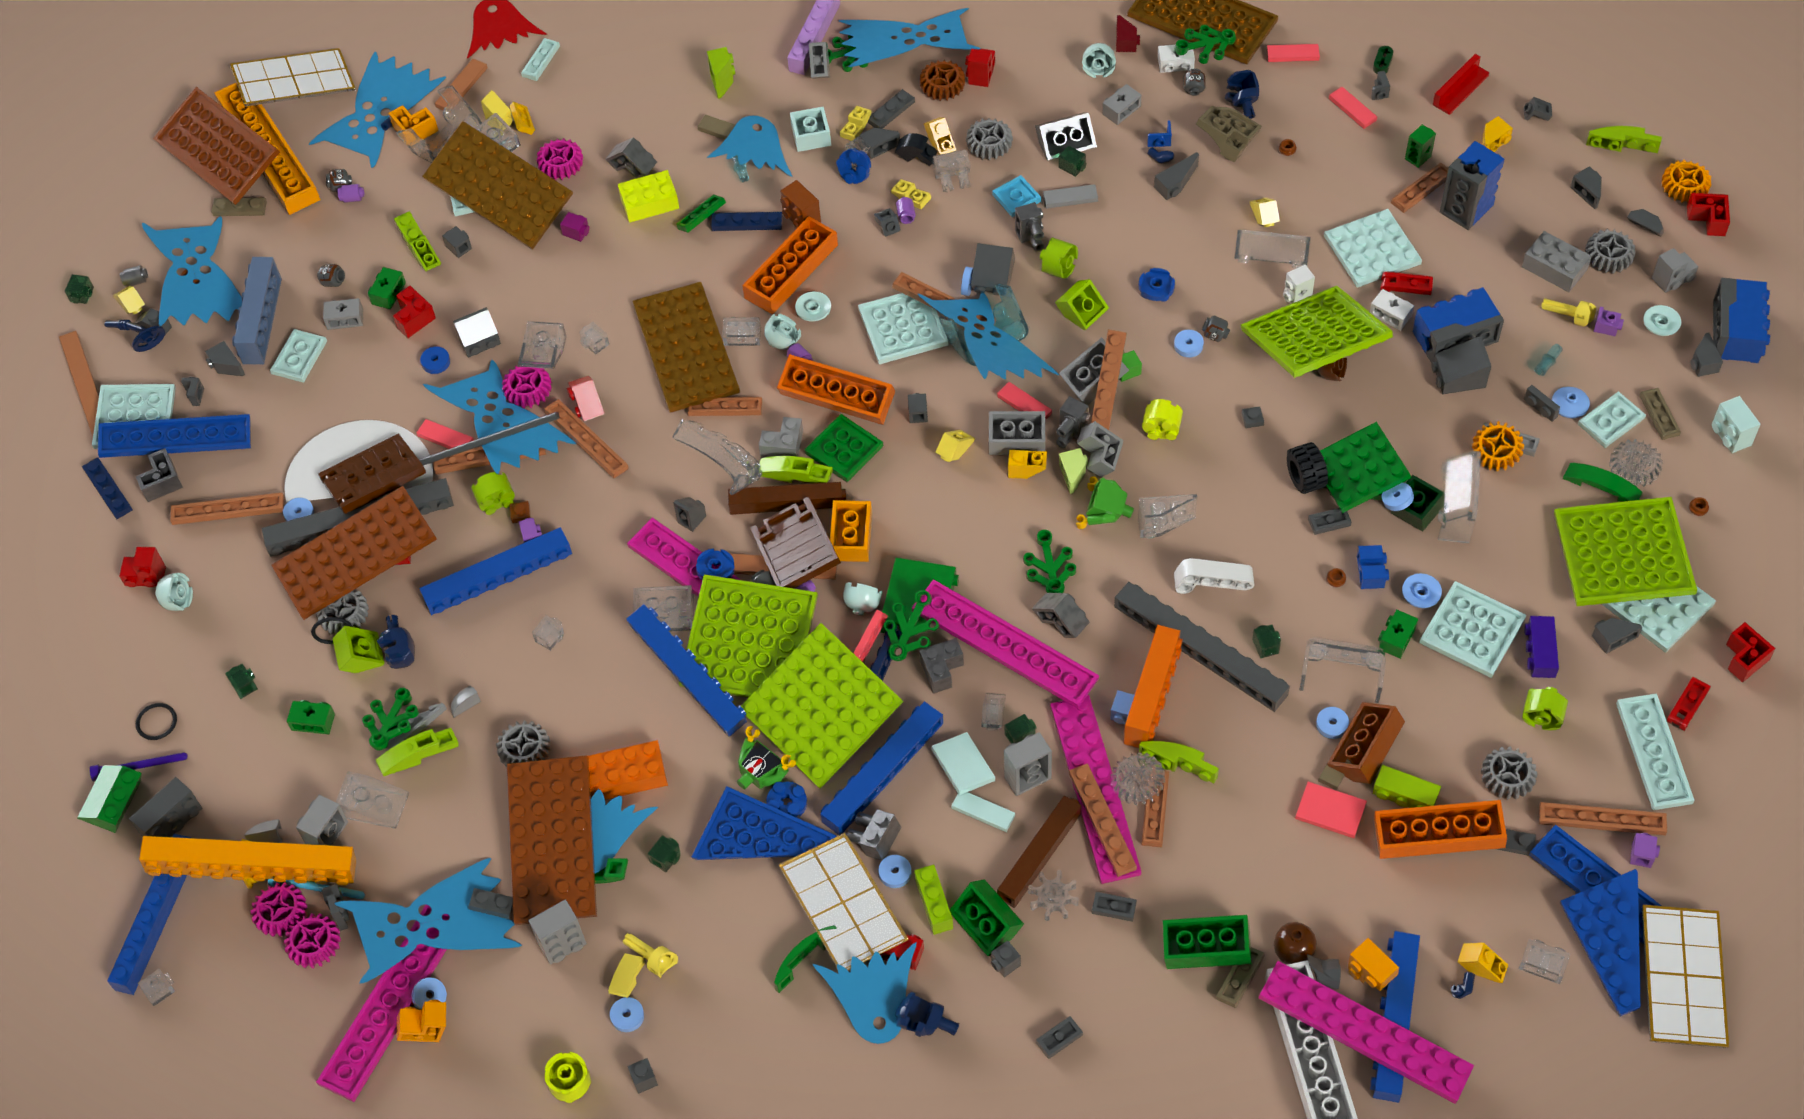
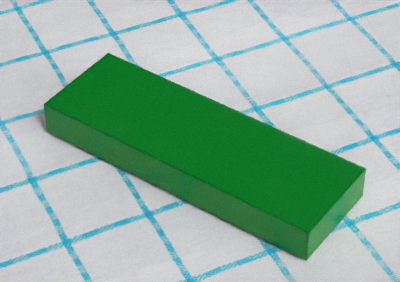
[676,194,726,233]

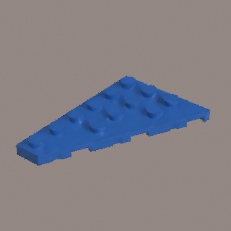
[691,786,837,860]
[1560,869,1641,1017]

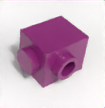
[560,212,590,242]

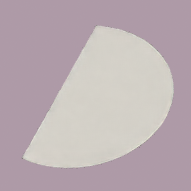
[284,420,433,503]

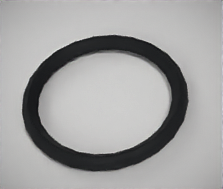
[311,617,353,644]
[136,703,177,740]

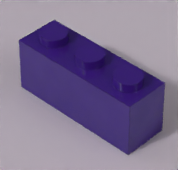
[1524,616,1559,678]

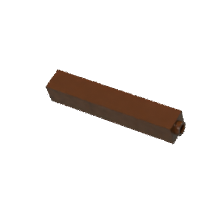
[728,482,846,515]
[997,795,1081,908]

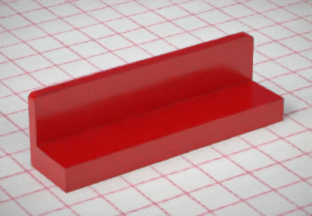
[1433,54,1489,115]

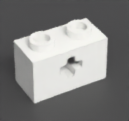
[1157,44,1195,73]
[1283,265,1315,304]
[1370,289,1414,331]

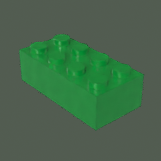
[1163,915,1252,969]

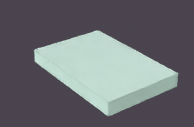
[270,329,327,383]
[1578,391,1646,448]
[931,732,995,795]

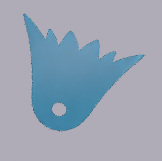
[707,116,793,177]
[591,789,658,873]
[813,942,917,1044]

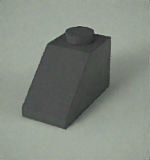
[859,128,900,159]
[1570,166,1602,209]
[134,308,172,338]
[1690,333,1723,377]
[205,341,245,376]
[673,497,706,532]
[1592,618,1642,654]

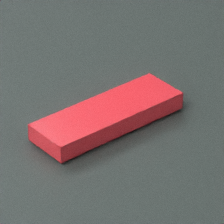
[1267,44,1320,62]
[1329,87,1377,129]
[997,382,1052,420]
[416,419,474,449]
[854,610,888,662]

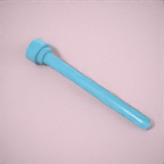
[268,879,365,899]

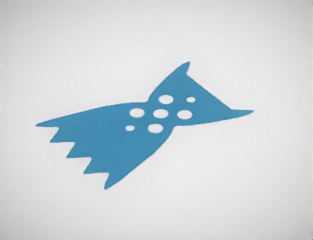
[839,8,981,67]
[309,52,446,168]
[142,216,242,326]
[918,293,1059,379]
[423,360,576,474]
[334,858,522,983]

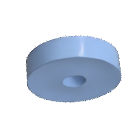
[961,266,973,296]
[1174,330,1204,358]
[1382,482,1414,511]
[283,498,314,521]
[1316,707,1349,739]
[878,855,912,888]
[412,977,447,1010]
[610,997,644,1032]

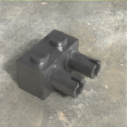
[1015,202,1044,251]
[1056,396,1090,448]
[846,809,902,860]

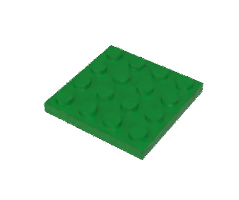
[1320,421,1411,513]

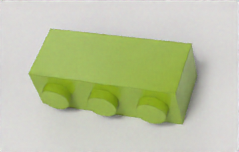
[1372,765,1441,808]
[914,864,953,935]

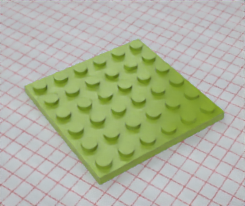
[1241,286,1393,378]
[1554,497,1697,606]
[679,575,818,698]
[741,623,904,789]

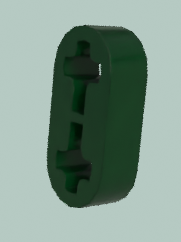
[1373,46,1393,74]

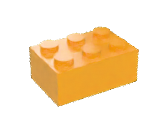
[830,500,872,562]

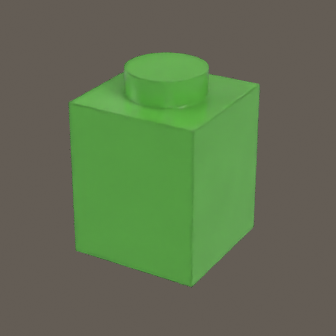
[1120,350,1142,382]

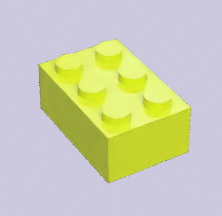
[618,170,679,223]

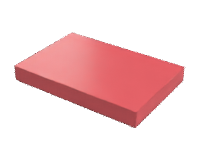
[1295,782,1367,838]

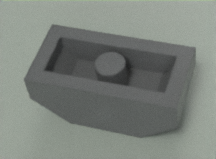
[1627,209,1664,237]
[1307,954,1341,989]

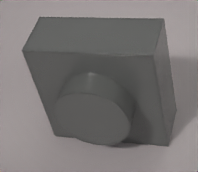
[1241,406,1264,428]

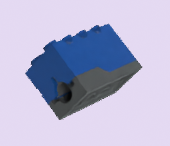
[1439,141,1505,230]
[1713,277,1770,363]
[1412,287,1504,363]

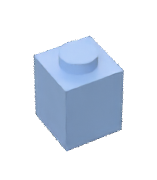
[1110,690,1135,724]

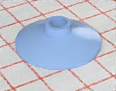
[1552,387,1590,418]
[1402,573,1442,608]

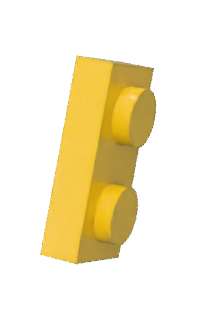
[509,102,535,135]

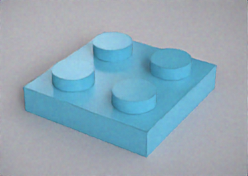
[992,175,1041,217]

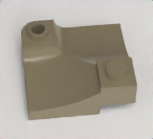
[1196,106,1262,162]

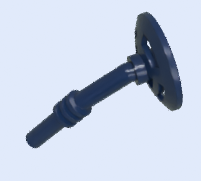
[104,319,165,352]

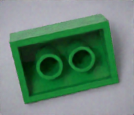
[77,765,142,833]
[950,879,1024,956]

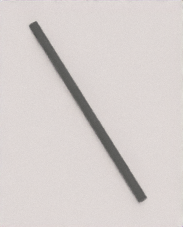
[419,412,559,466]

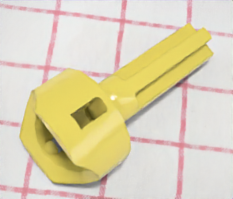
[1541,298,1596,327]
[623,933,678,978]

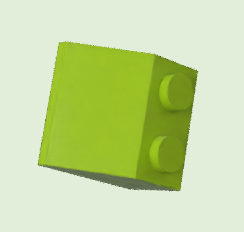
[707,47,736,99]
[1055,279,1109,330]
[332,626,385,673]

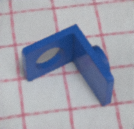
[1147,120,1172,147]

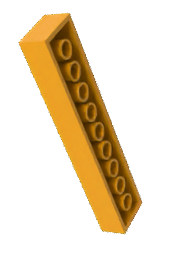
[214,82,320,215]
[139,836,356,886]

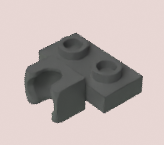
[322,884,350,931]

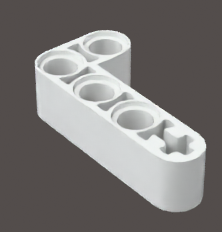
[1174,558,1255,594]

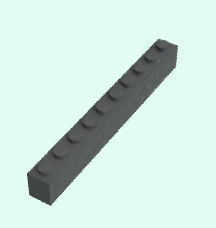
[262,478,454,556]
[1114,582,1290,712]

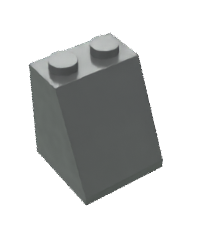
[971,243,1015,296]
[1431,337,1491,395]

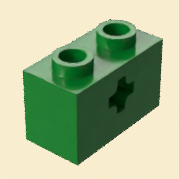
[1405,124,1436,168]
[368,267,406,310]
[1378,609,1418,659]
[287,700,335,735]

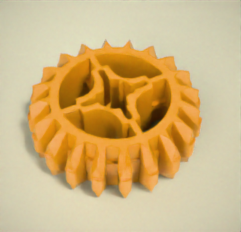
[1662,160,1711,203]
[1472,421,1524,472]

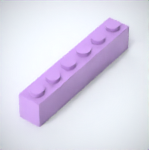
[787,0,840,75]

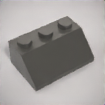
[1035,112,1097,160]

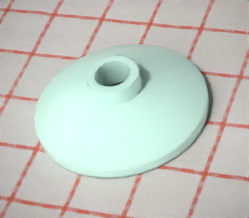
[795,291,831,321]
[1643,305,1681,336]

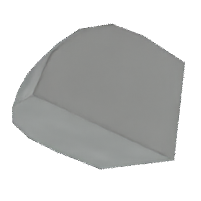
[451,685,481,718]
[244,819,282,843]

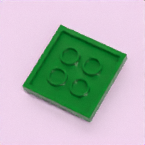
[804,414,884,482]

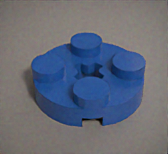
[836,148,871,184]
[1139,268,1175,302]
[696,549,735,580]
[766,782,807,817]

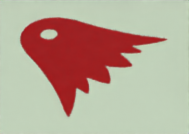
[467,0,547,59]

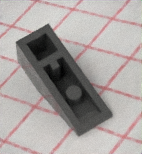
[1154,152,1199,200]

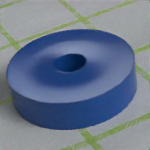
[420,346,450,374]

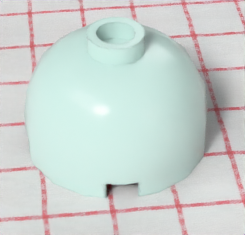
[1082,43,1116,78]
[764,314,801,350]
[155,573,193,611]
[843,582,883,615]

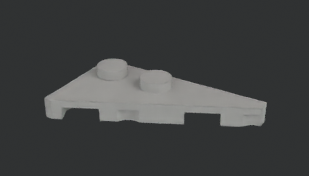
[378,703,447,749]

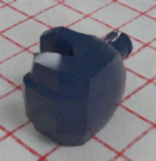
[1225,70,1259,119]
[377,615,415,669]
[895,992,959,1037]

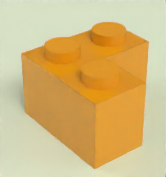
[388,105,439,147]
[1348,938,1399,991]
[397,1000,446,1042]

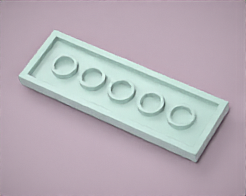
[1616,693,1695,810]

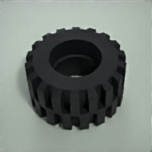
[1286,442,1328,494]

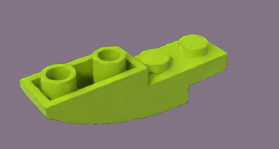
[1586,126,1662,153]
[394,211,441,272]
[756,456,833,483]
[376,728,459,777]
[1139,741,1219,784]

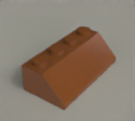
[1327,702,1405,784]

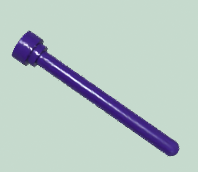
[90,752,188,782]

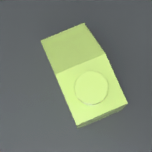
[1059,448,1088,494]

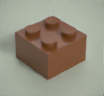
[780,180,821,228]

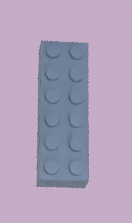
[232,257,282,365]

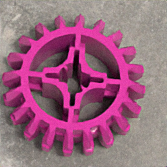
[536,138,583,180]
[502,362,552,409]
[250,882,308,937]
[284,913,341,969]

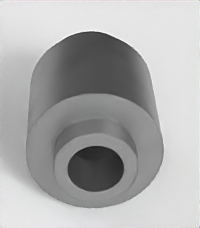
[120,265,148,286]

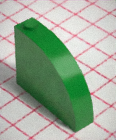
[880,558,959,633]

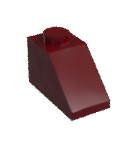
[1116,15,1140,52]

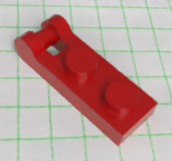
[1380,272,1433,295]
[1666,677,1711,731]

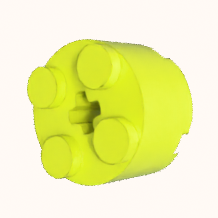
[1142,399,1183,440]
[545,1052,591,1103]

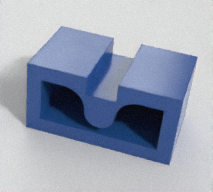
[1356,545,1389,589]

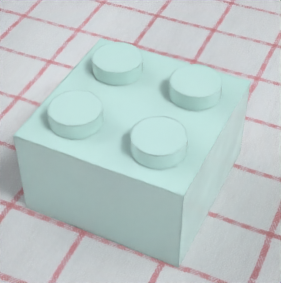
[790,106,831,152]
[1712,396,1761,453]

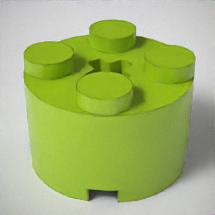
[1040,237,1078,279]
[471,472,515,515]
[1522,687,1568,731]

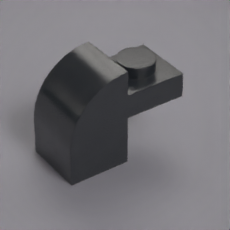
[895,133,938,166]

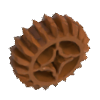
[920,59,965,101]

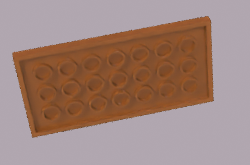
[153,87,280,205]
[271,486,437,620]
[507,755,597,925]

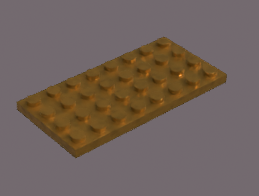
[1127,0,1278,64]
[422,121,573,249]
[633,282,740,413]

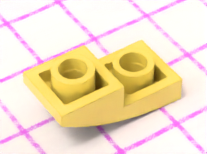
[840,106,872,142]
[891,179,931,210]
[608,953,645,998]

